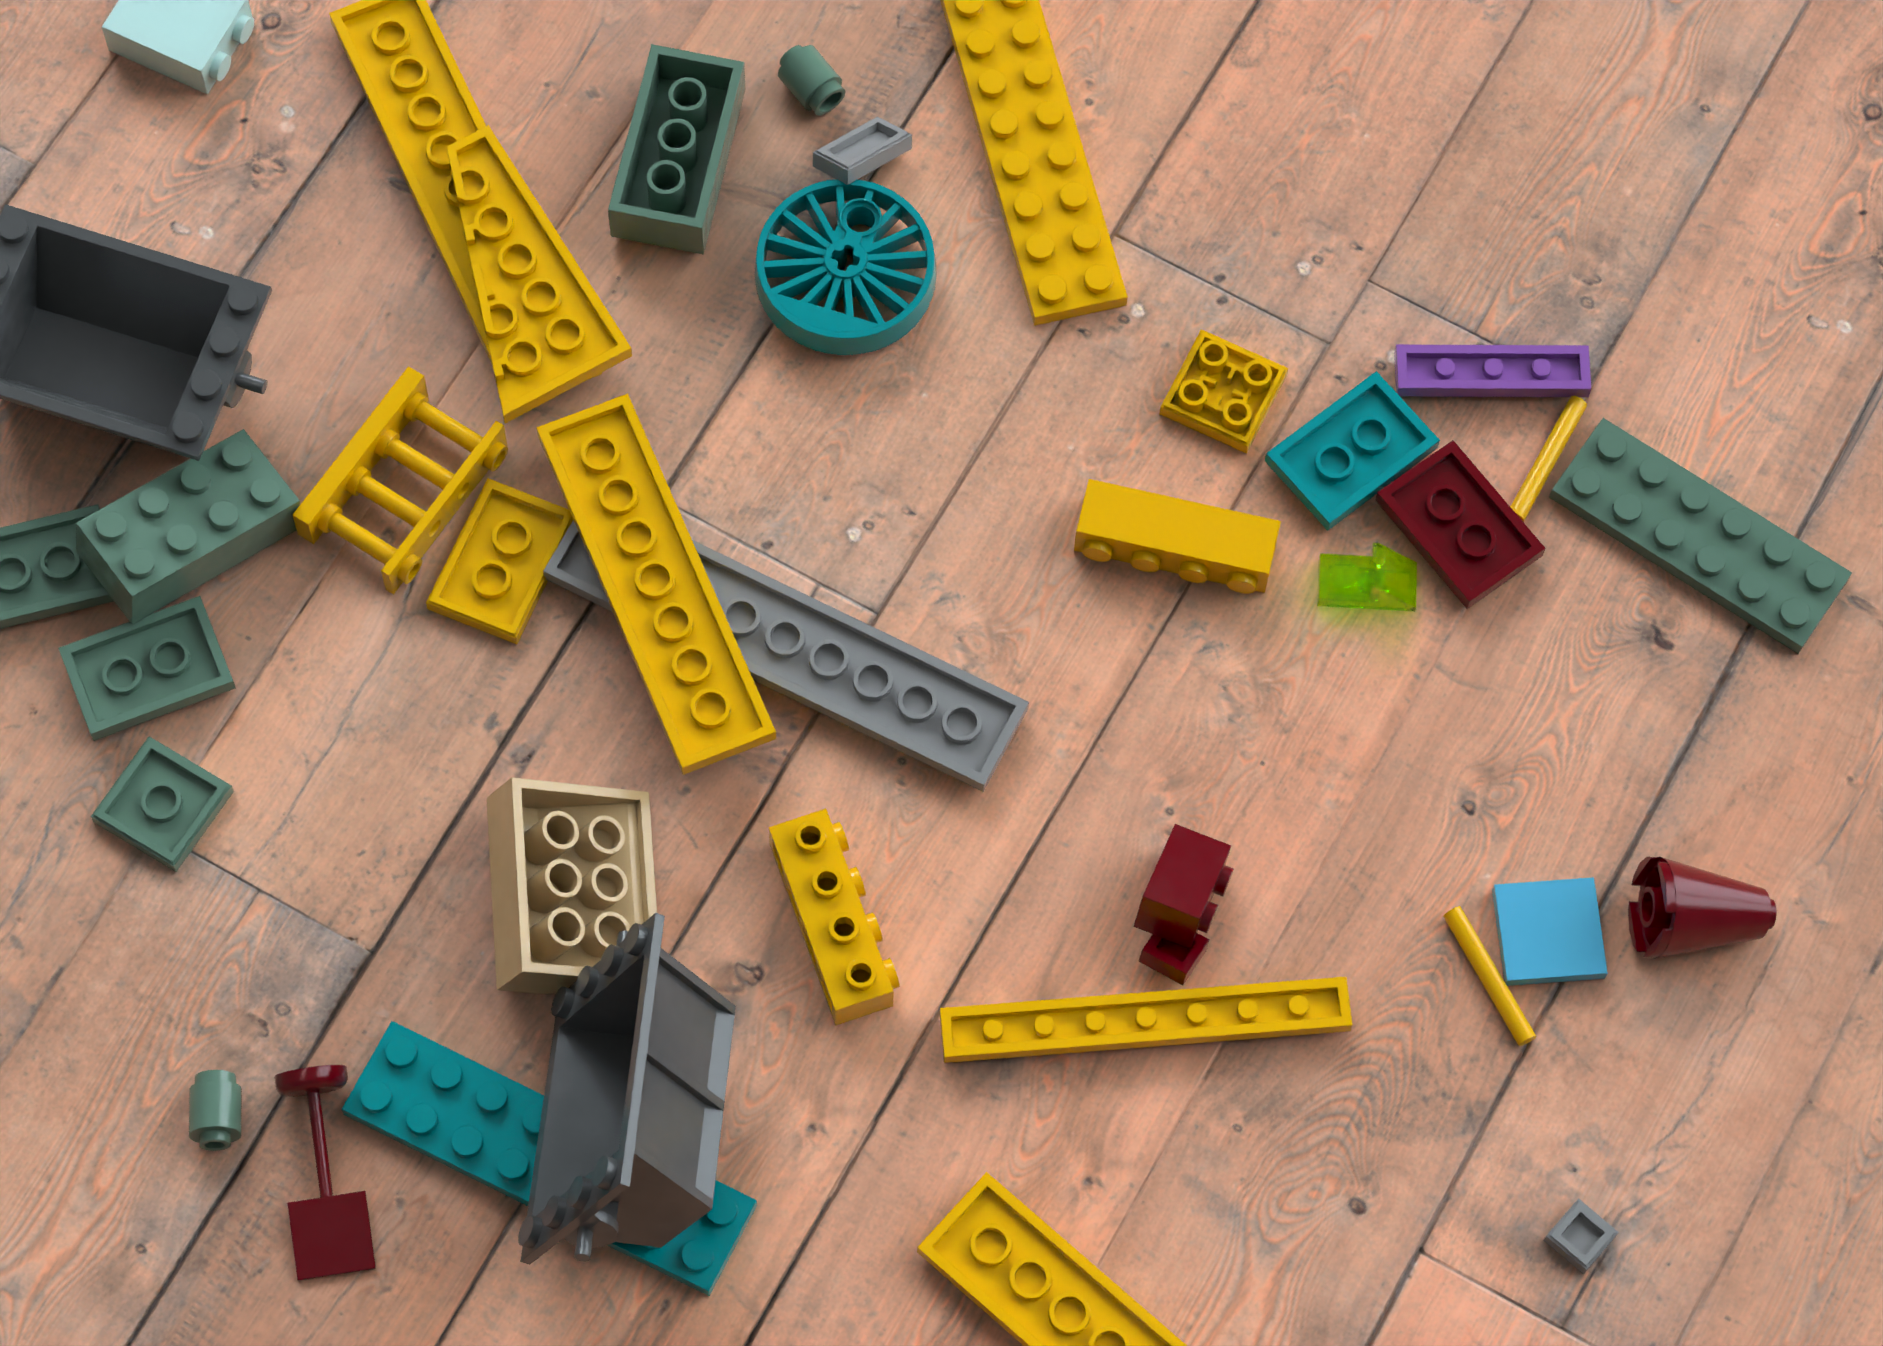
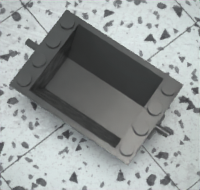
[0,204,272,461]
[518,913,736,1265]

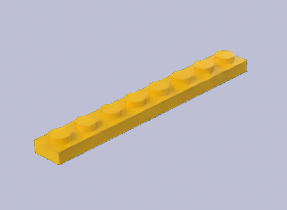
[940,977,1353,1063]

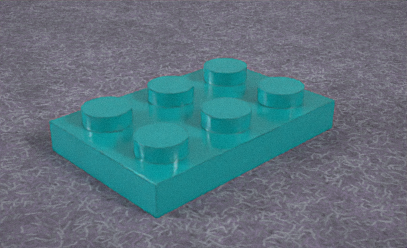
[1265,371,1440,531]

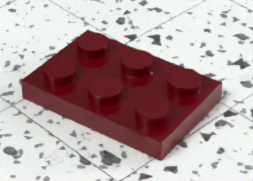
[1375,440,1546,609]

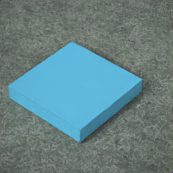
[1492,877,1608,986]

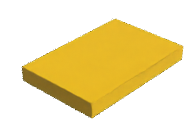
[426,478,573,645]

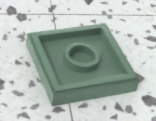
[91,736,234,872]

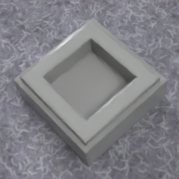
[1543,1198,1619,1274]

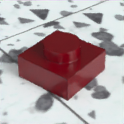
[1139,933,1210,985]

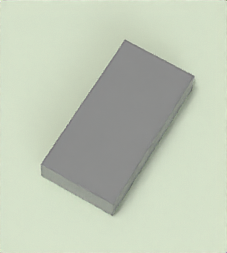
[812,117,912,185]

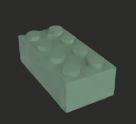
[608,44,746,255]
[76,429,300,625]

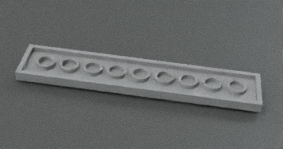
[543,520,1029,792]

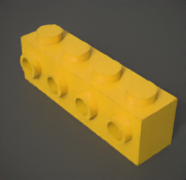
[769,808,900,1026]

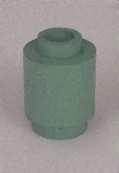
[778,45,846,116]
[189,1070,242,1151]

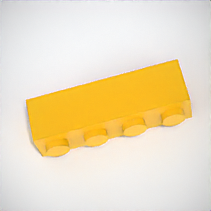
[1074,479,1281,594]

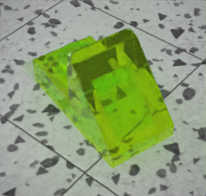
[1317,543,1417,612]

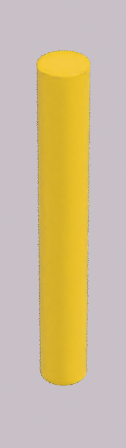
[1510,396,1587,522]
[1443,906,1537,1046]

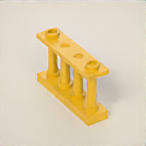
[293,366,508,595]

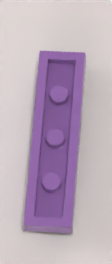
[1394,344,1591,397]

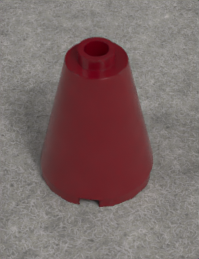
[1628,856,1777,958]

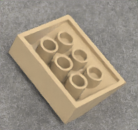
[487,777,657,994]

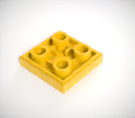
[1159,329,1288,454]

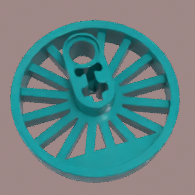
[755,179,936,355]

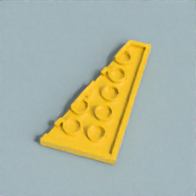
[446,125,632,424]

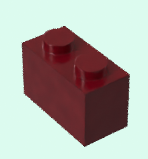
[1133,824,1234,949]

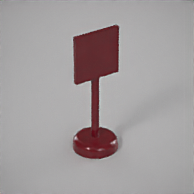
[274,1065,376,1281]

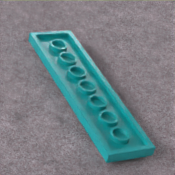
[342,1021,757,1296]

